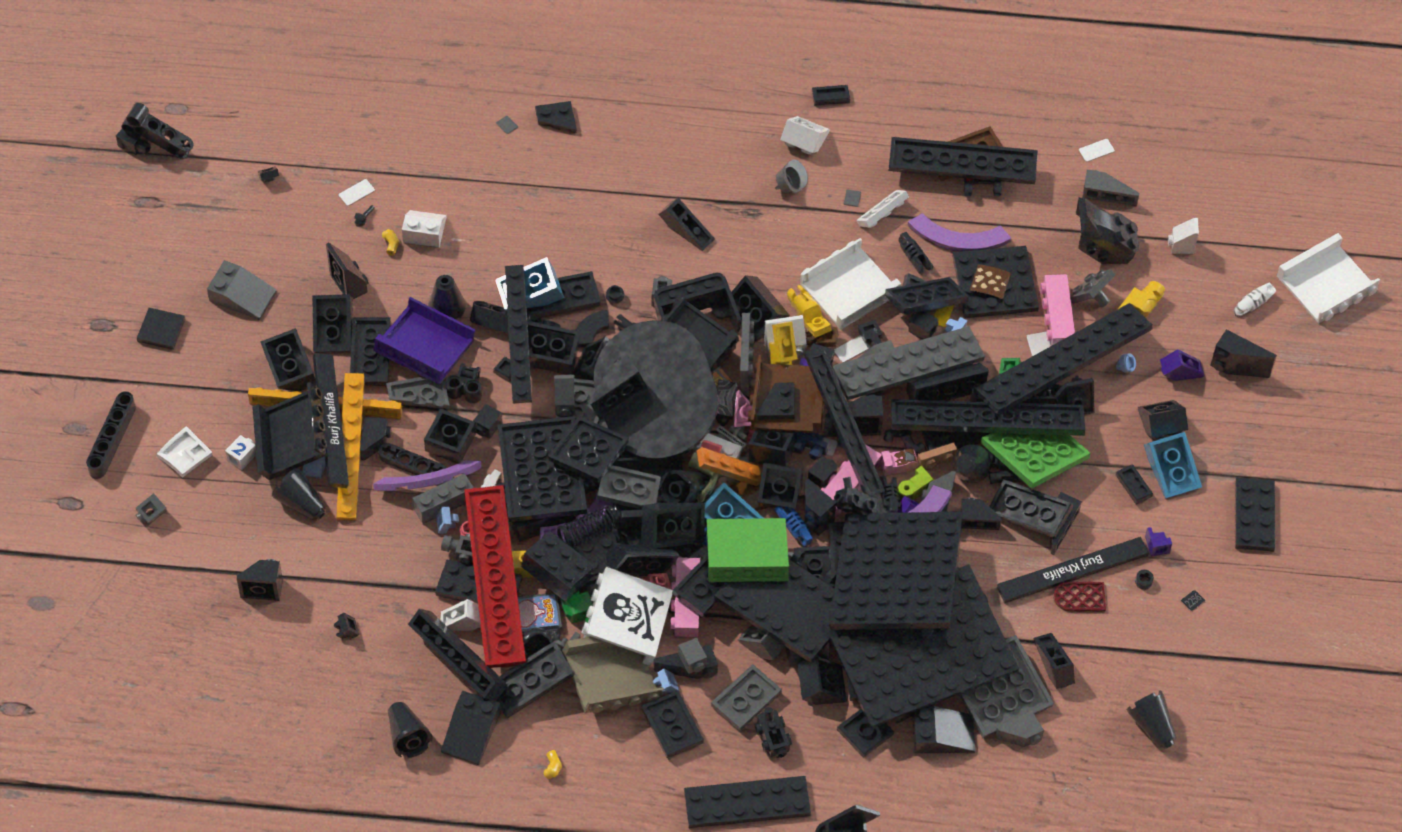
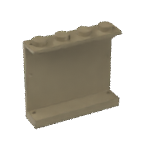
[562,637,664,713]

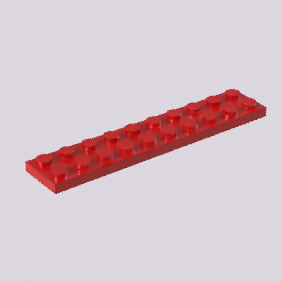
[464,485,526,668]

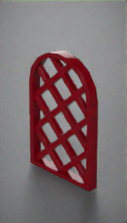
[1053,582,1106,611]

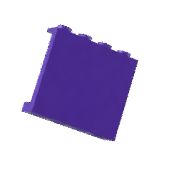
[374,297,475,384]

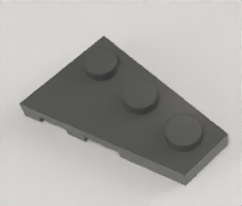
[386,377,450,409]

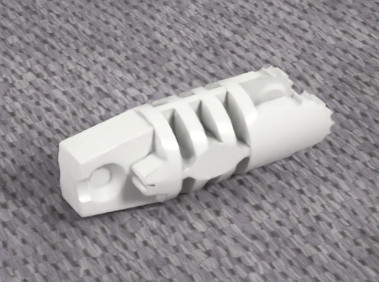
[1234,282,1276,317]

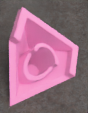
[734,390,752,427]

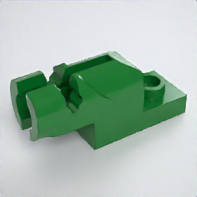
[559,591,593,623]

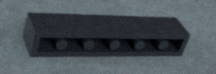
[408,609,508,701]

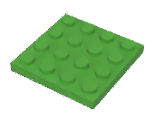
[981,433,1091,488]

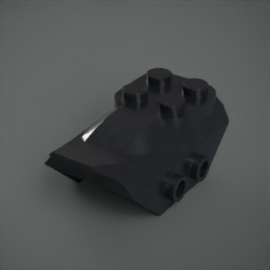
[1076,197,1139,264]

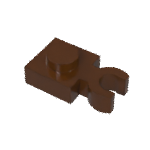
[805,327,838,347]

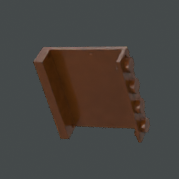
[748,355,824,434]

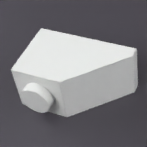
[1168,218,1199,254]
[440,599,481,631]

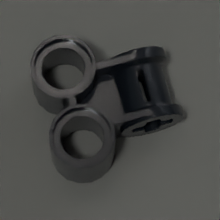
[446,363,482,403]

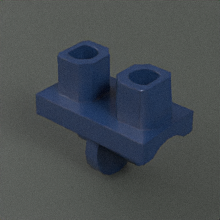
[793,432,828,461]

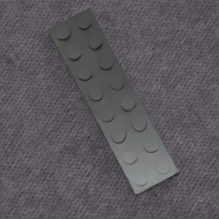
[832,326,985,401]

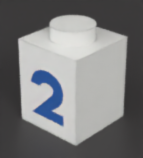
[225,435,256,471]

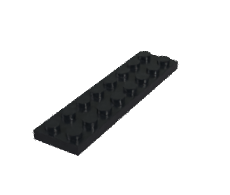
[888,137,1038,185]

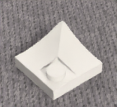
[157,426,212,478]

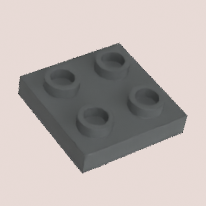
[1070,269,1116,307]

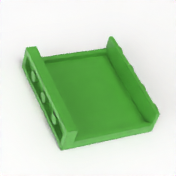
[707,518,789,582]

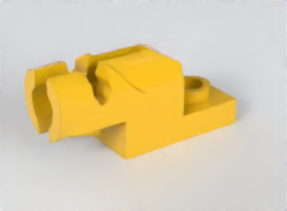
[1118,281,1165,318]
[787,285,832,338]
[769,321,797,365]

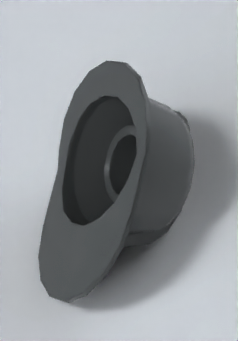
[775,160,808,194]

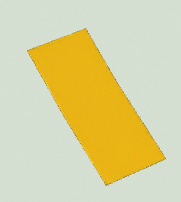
[934,305,954,327]

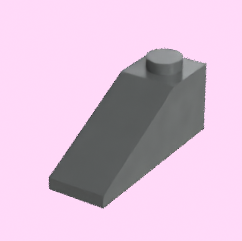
[1082,170,1140,206]

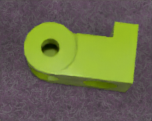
[898,466,934,500]

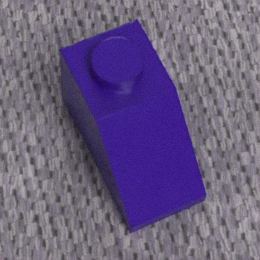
[1160,349,1204,381]

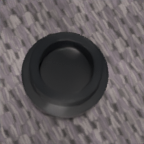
[606,285,624,303]

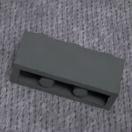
[413,473,473,524]

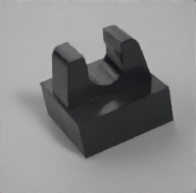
[334,613,359,639]

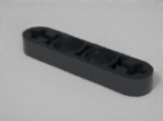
[378,443,447,484]

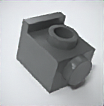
[135,493,167,525]

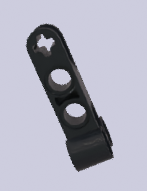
[121,103,194,159]

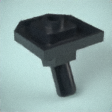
[1056,375,1095,415]

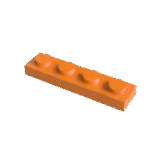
[697,447,761,486]

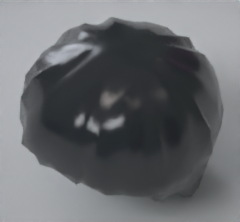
[522,627,553,658]

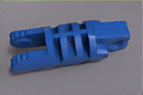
[775,506,813,547]

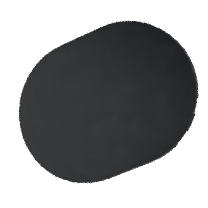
[594,320,719,461]

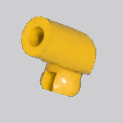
[382,229,399,256]

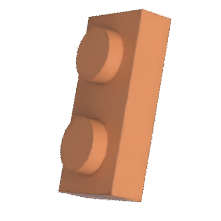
[918,443,957,469]

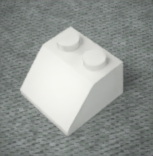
[780,116,830,154]
[402,210,447,248]
[764,315,806,360]

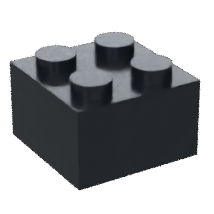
[424,409,476,464]

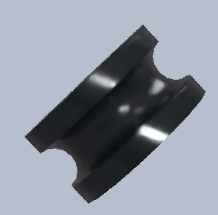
[1135,570,1154,590]

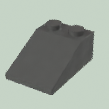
[207,260,277,320]

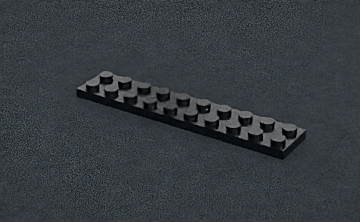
[976,303,1153,415]
[891,399,1085,436]

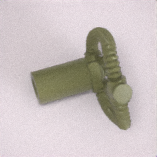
[688,452,723,503]

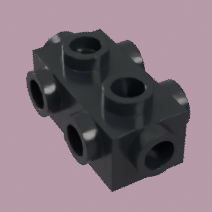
[834,477,878,515]
[754,707,792,758]

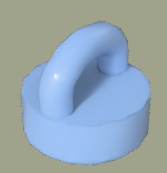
[1116,353,1136,373]

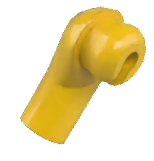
[543,750,562,779]

